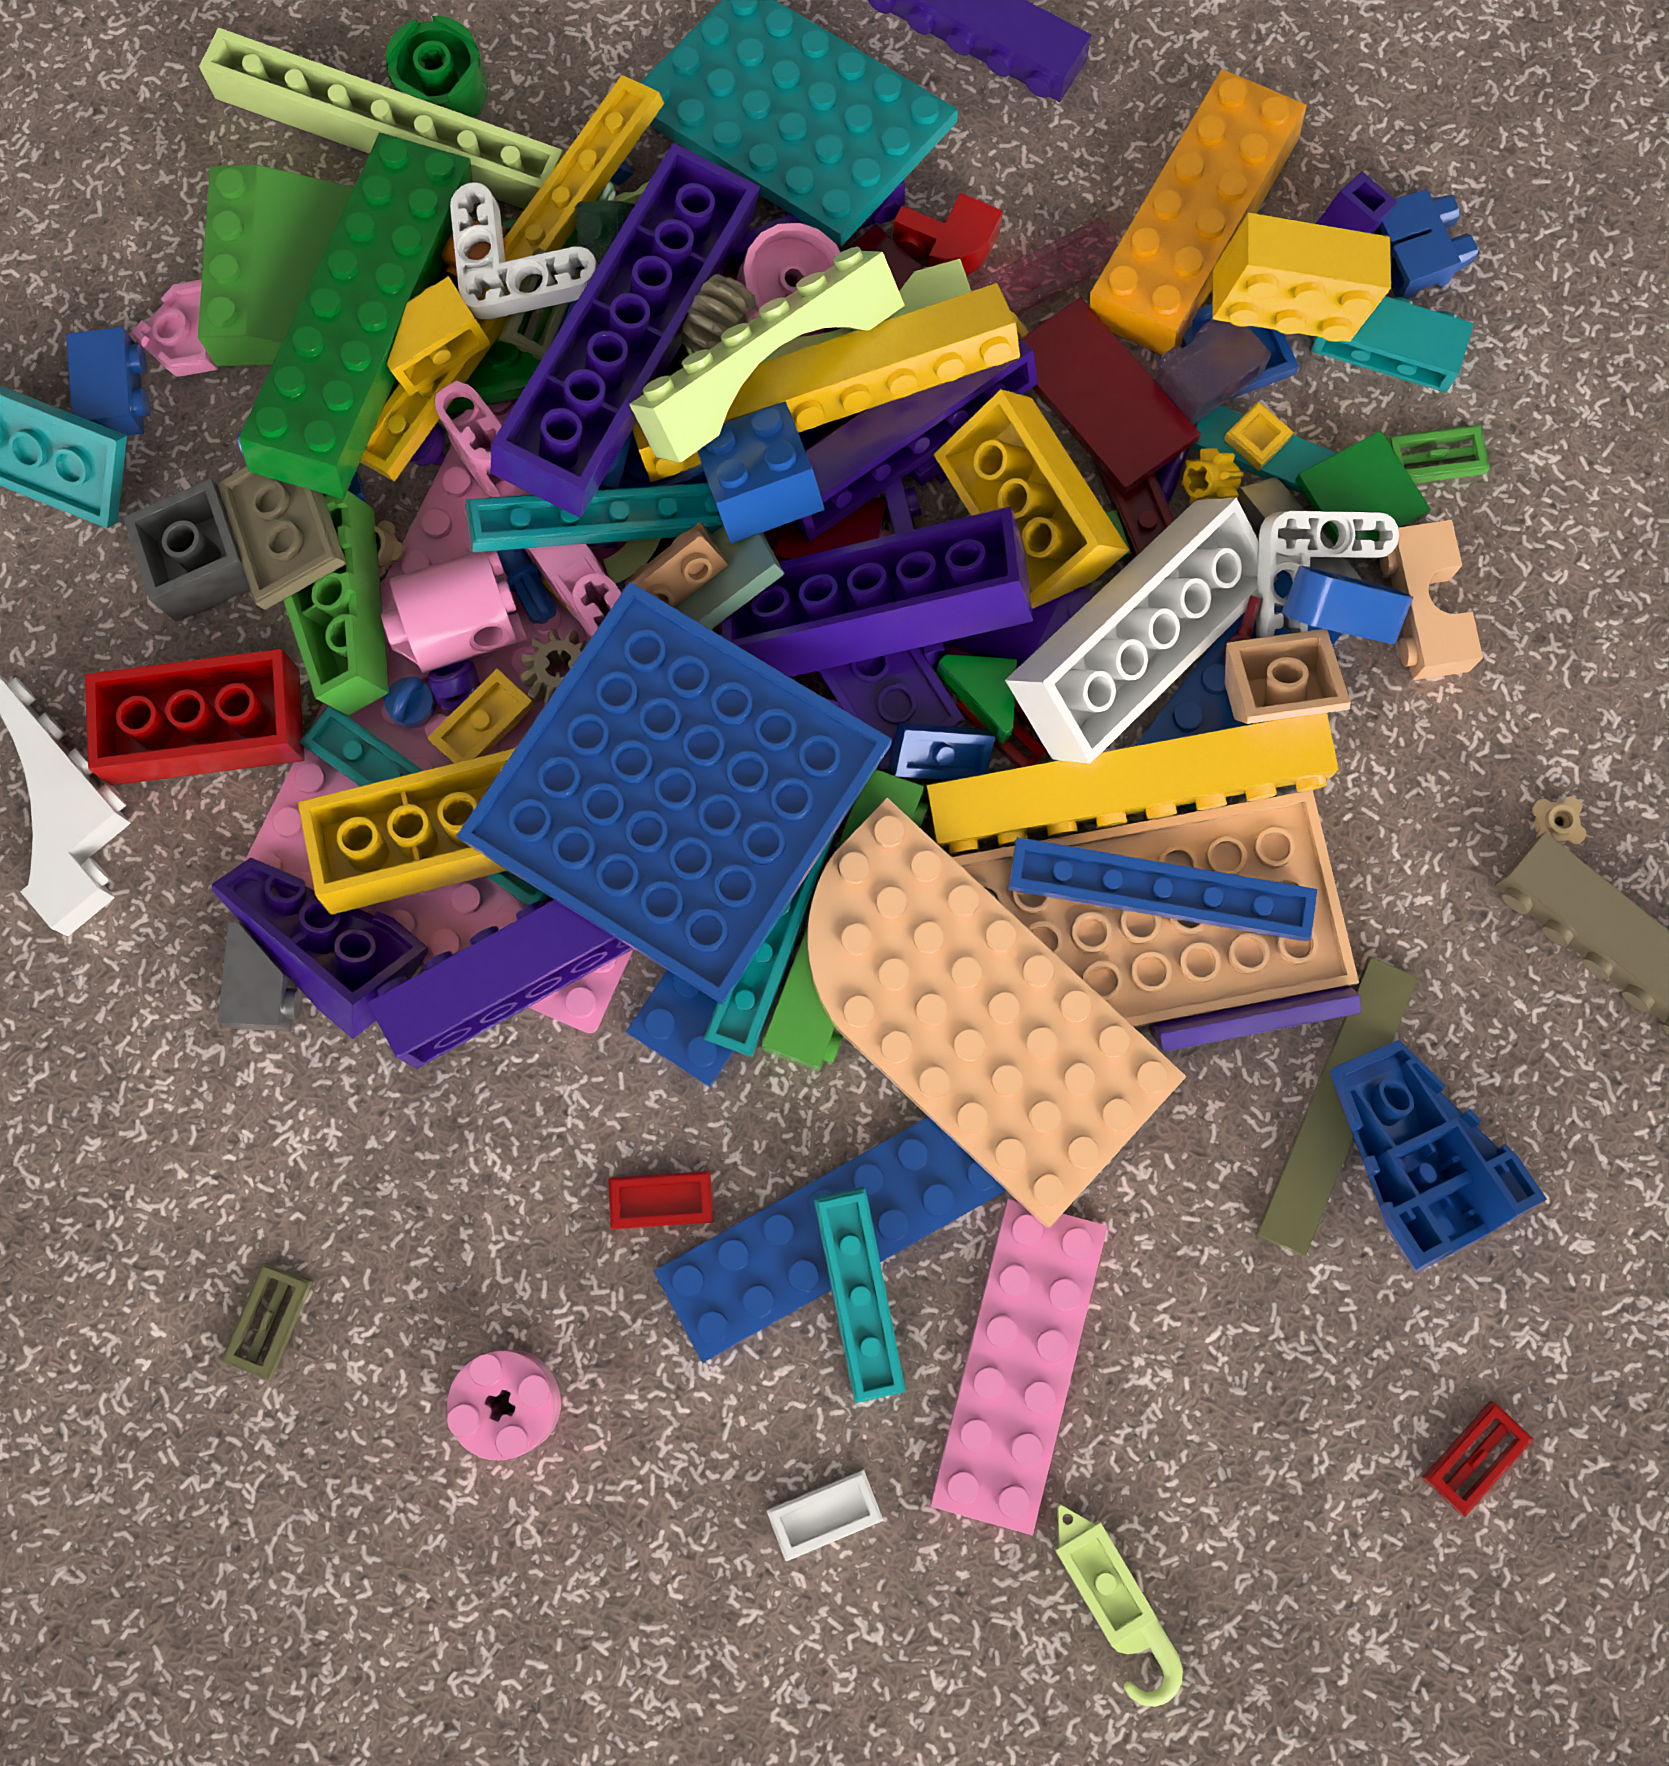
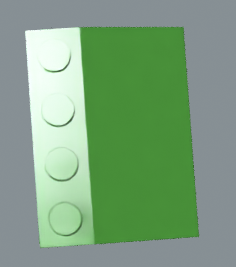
[198,165,354,366]

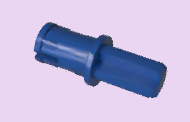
[497,549,557,624]

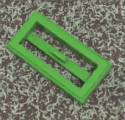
[1386,424,1490,483]

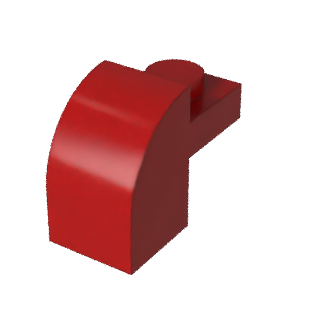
[893,192,1003,276]

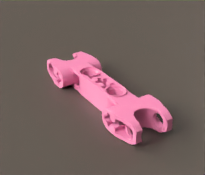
[435,381,622,639]

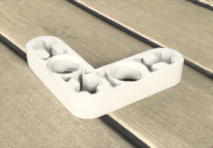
[450,183,599,320]
[1256,511,1399,638]

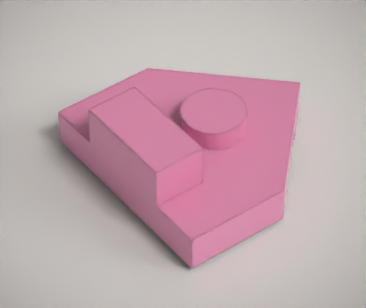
[129,279,219,377]

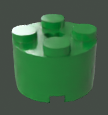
[386,16,488,118]

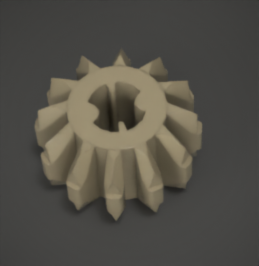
[681,274,756,353]
[520,628,590,705]

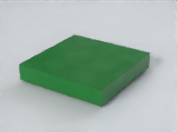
[1295,430,1431,559]

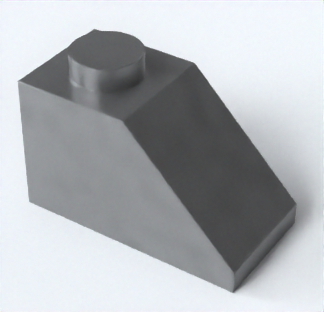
[218,922,302,1031]

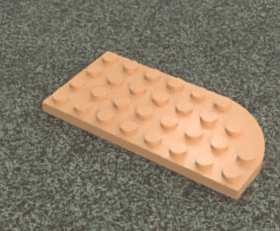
[807,798,1187,1228]

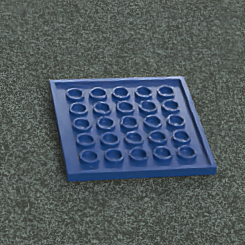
[456,582,892,1005]

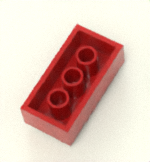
[85,649,305,786]

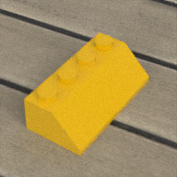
[933,389,1129,609]

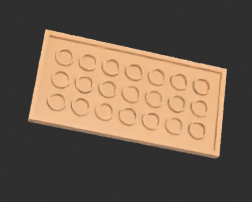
[952,790,1359,1028]

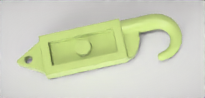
[1054,1504,1183,1707]

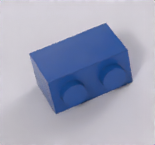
[66,327,150,436]

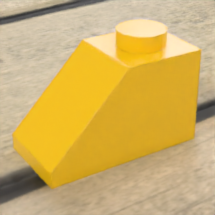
[387,276,492,396]

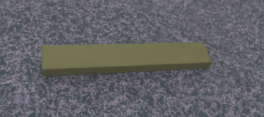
[1255,957,1418,1256]

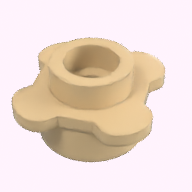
[374,520,405,578]
[1532,796,1586,845]

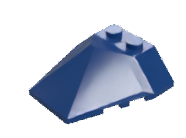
[1329,1040,1547,1274]

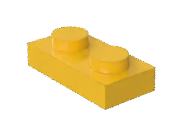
[427,669,535,764]

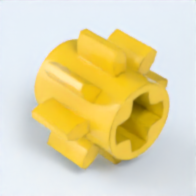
[1181,448,1244,504]

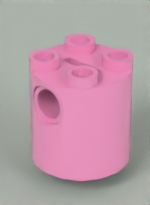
[381,551,527,674]

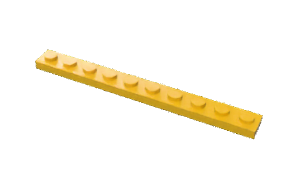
[360,75,664,482]

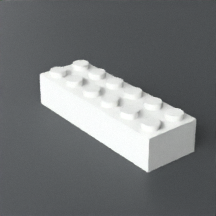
[1005,498,1278,764]

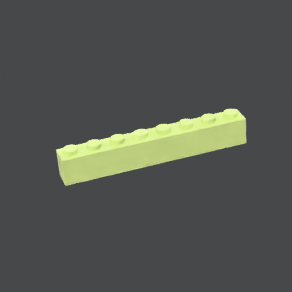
[199,28,564,209]

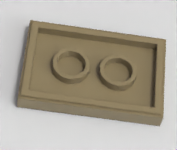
[216,465,347,610]

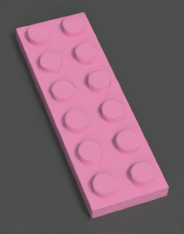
[930,1199,1108,1535]

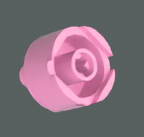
[447,1350,561,1461]

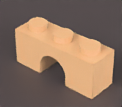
[1379,520,1483,680]

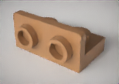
[621,522,729,608]

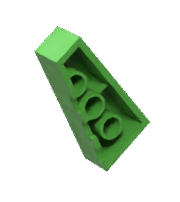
[284,491,389,716]

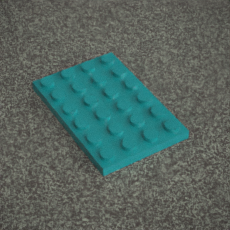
[640,0,958,246]

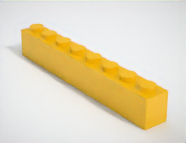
[632,283,1020,482]
[927,713,1339,855]

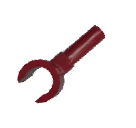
[1222,595,1262,662]

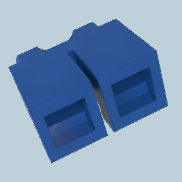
[1373,189,1478,299]

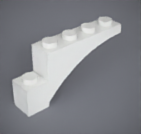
[0,675,131,936]

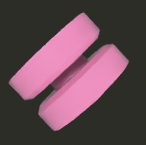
[736,223,841,336]

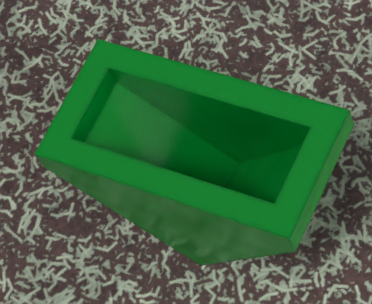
[937,655,1017,746]

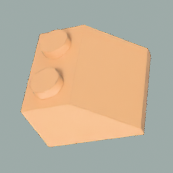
[1225,629,1351,724]

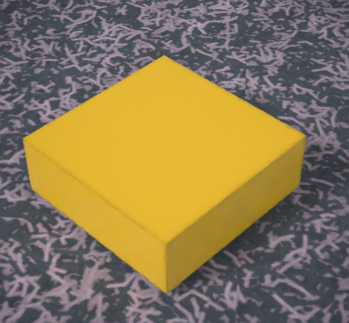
[1224,401,1294,471]

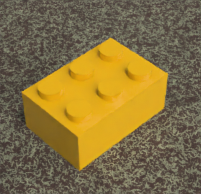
[1212,212,1391,342]

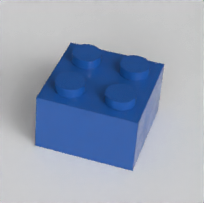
[697,401,825,544]

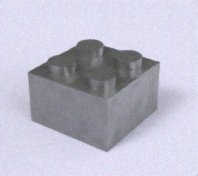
[123,479,250,622]

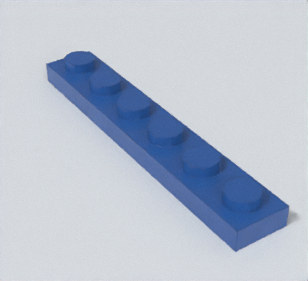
[1007,837,1317,942]

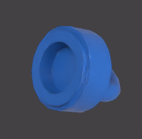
[384,676,436,729]

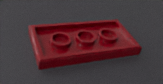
[1021,297,1201,495]

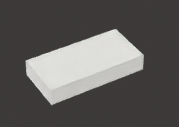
[766,1469,884,1561]

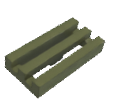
[499,248,581,361]
[221,1263,314,1380]

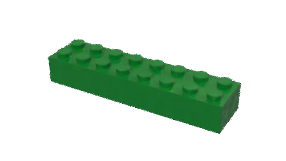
[239,132,473,499]

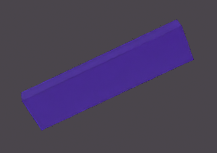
[1150,985,1361,1051]

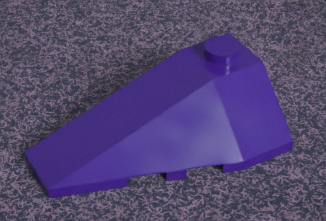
[211,857,428,1039]

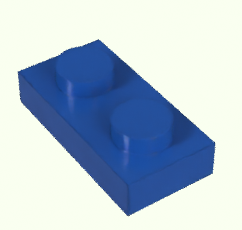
[888,723,996,780]

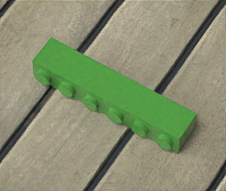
[762,769,929,1072]

